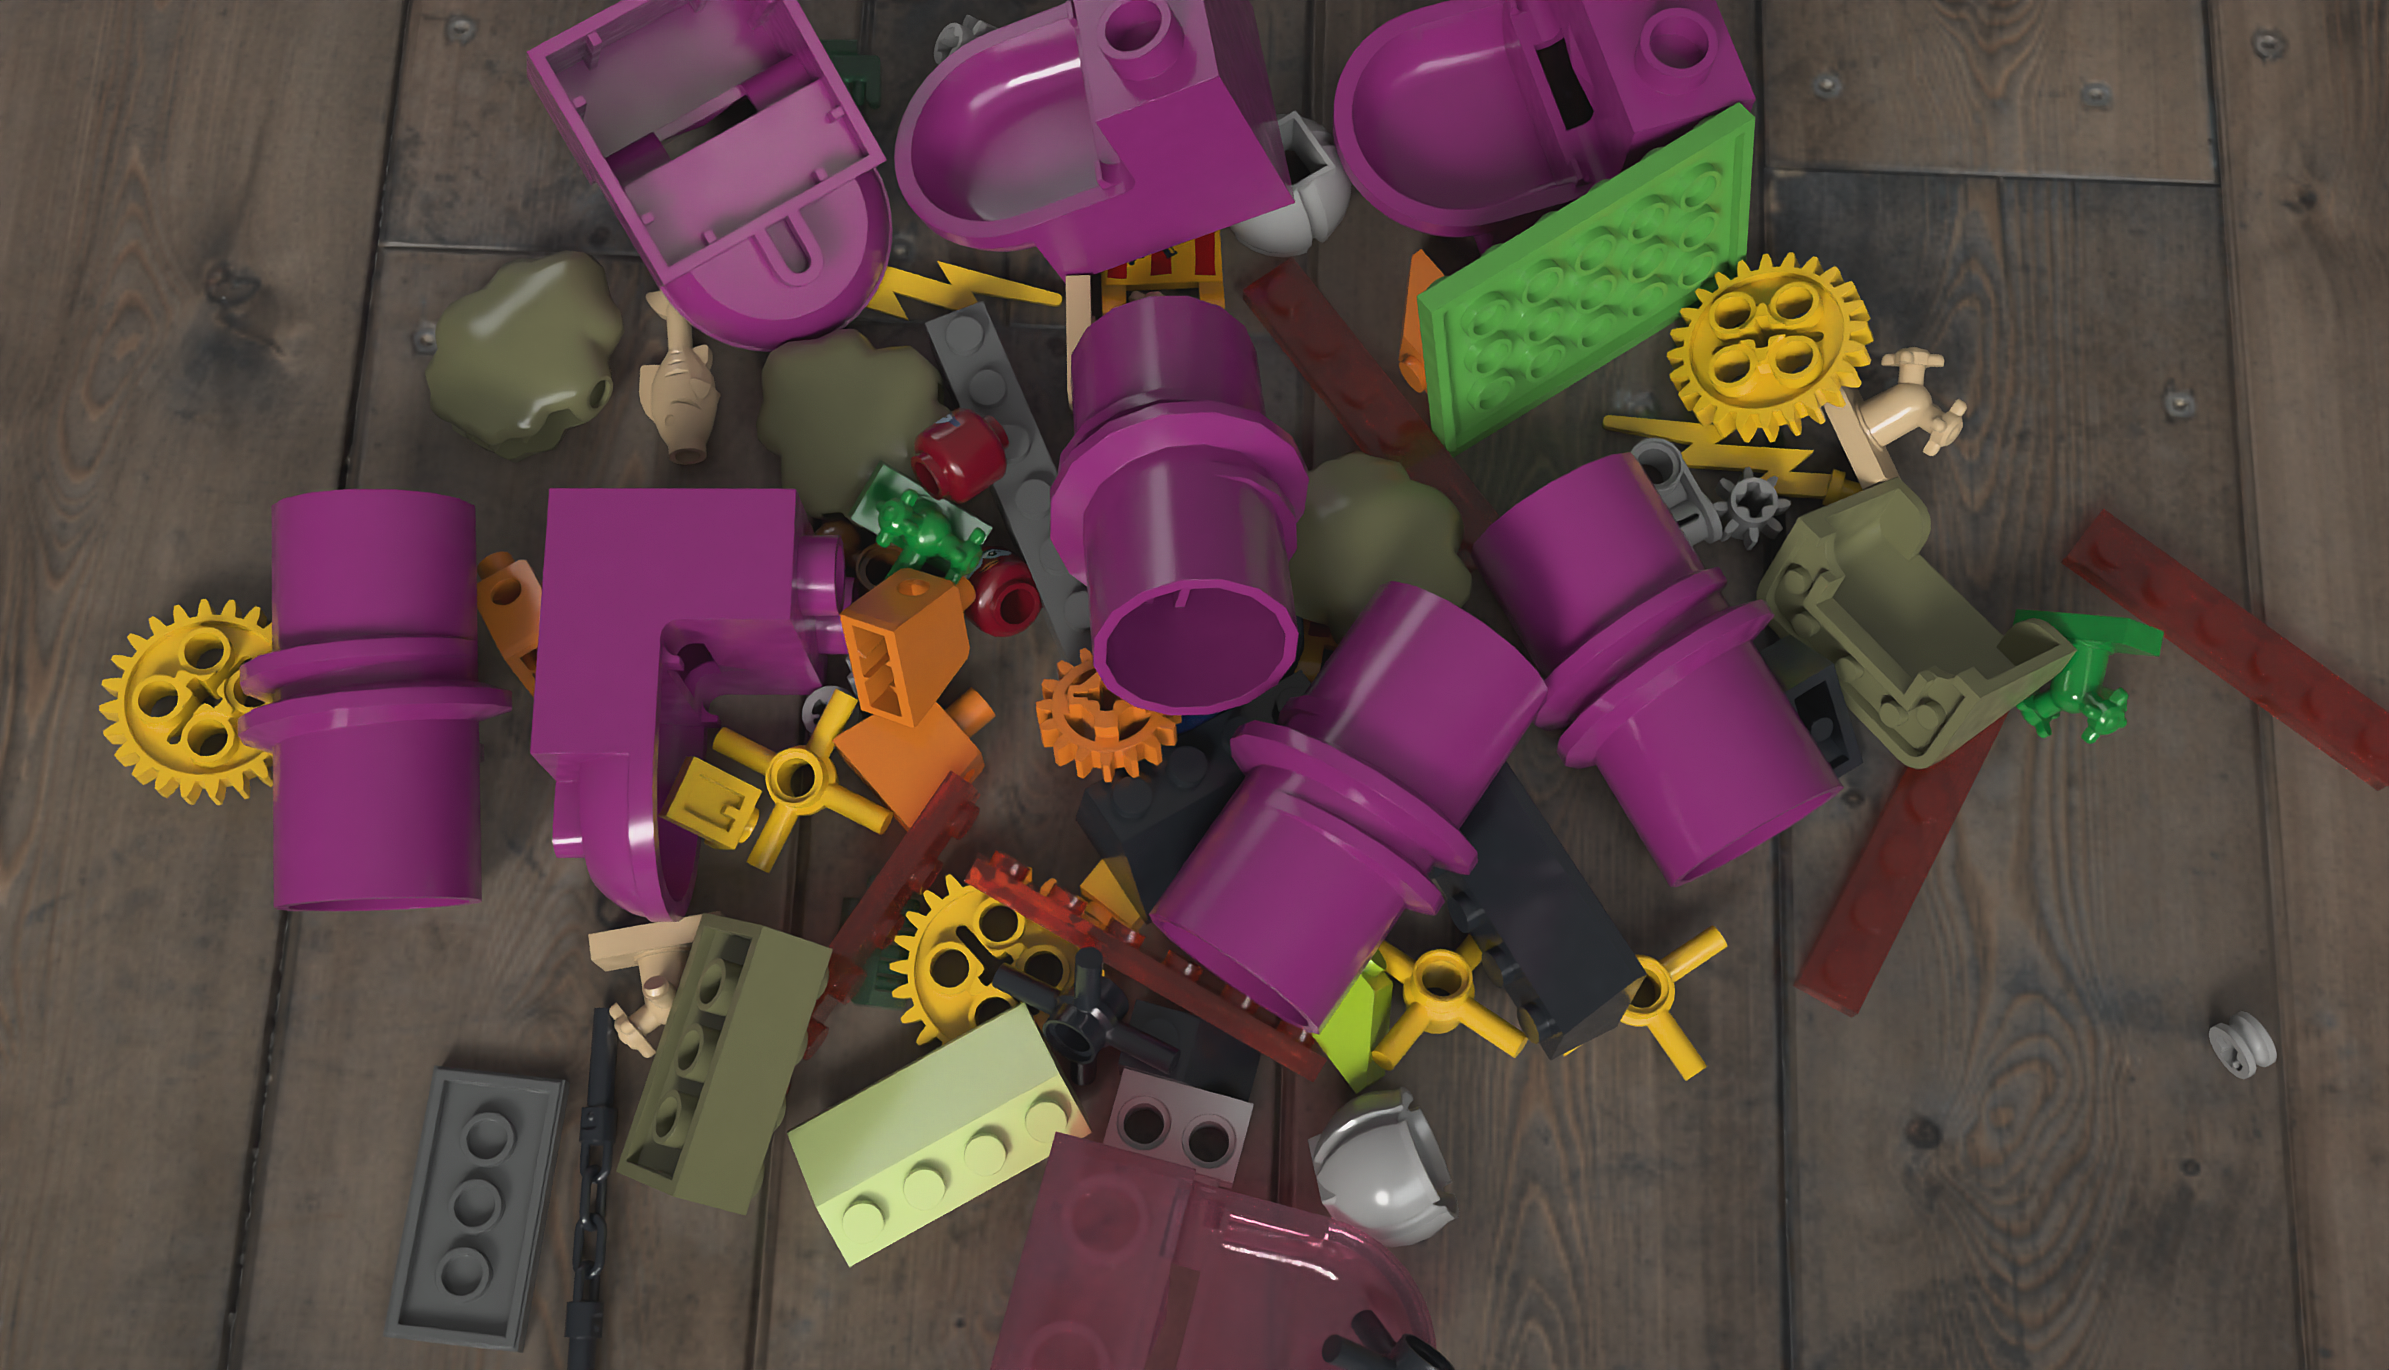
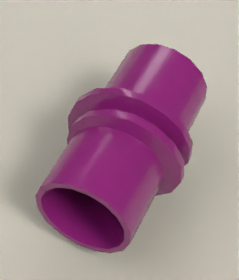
[1050,296,1309,716]
[1470,452,1844,887]
[238,489,512,912]
[1149,581,1548,1035]

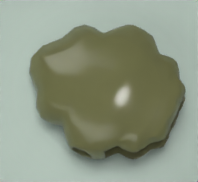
[425,250,625,463]
[756,329,951,533]
[1288,450,1473,645]

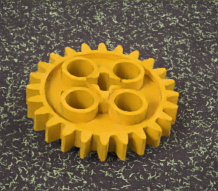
[1667,252,1874,443]
[99,599,273,805]
[890,863,1105,1046]

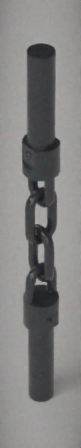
[564,1007,618,1370]

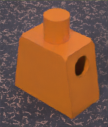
[477,551,542,698]
[839,568,976,728]
[832,687,996,844]

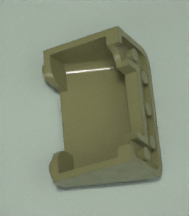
[1757,476,2077,769]

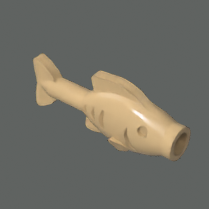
[639,291,721,465]

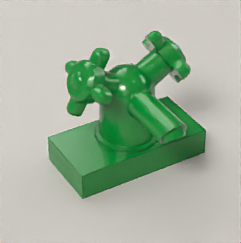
[848,460,993,585]
[2013,609,2164,744]

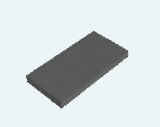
[383,1065,571,1353]

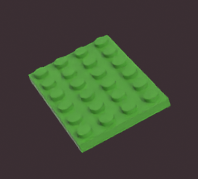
[1417,102,1755,461]

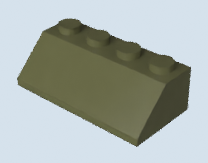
[616,912,833,1216]

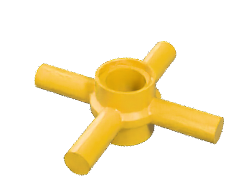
[713,688,893,873]
[1563,925,1727,1081]
[1371,933,1528,1071]

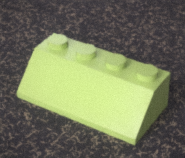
[787,1001,1092,1267]

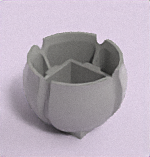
[1230,110,1352,257]
[1308,1087,1459,1247]

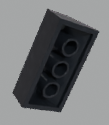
[1075,670,1311,926]
[1428,761,1647,1061]

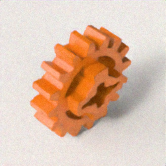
[1036,648,1182,782]

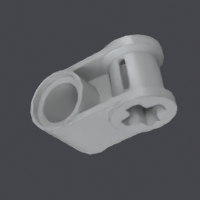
[1631,438,1723,546]

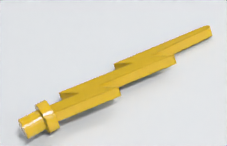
[865,261,1062,321]
[1602,415,1863,506]

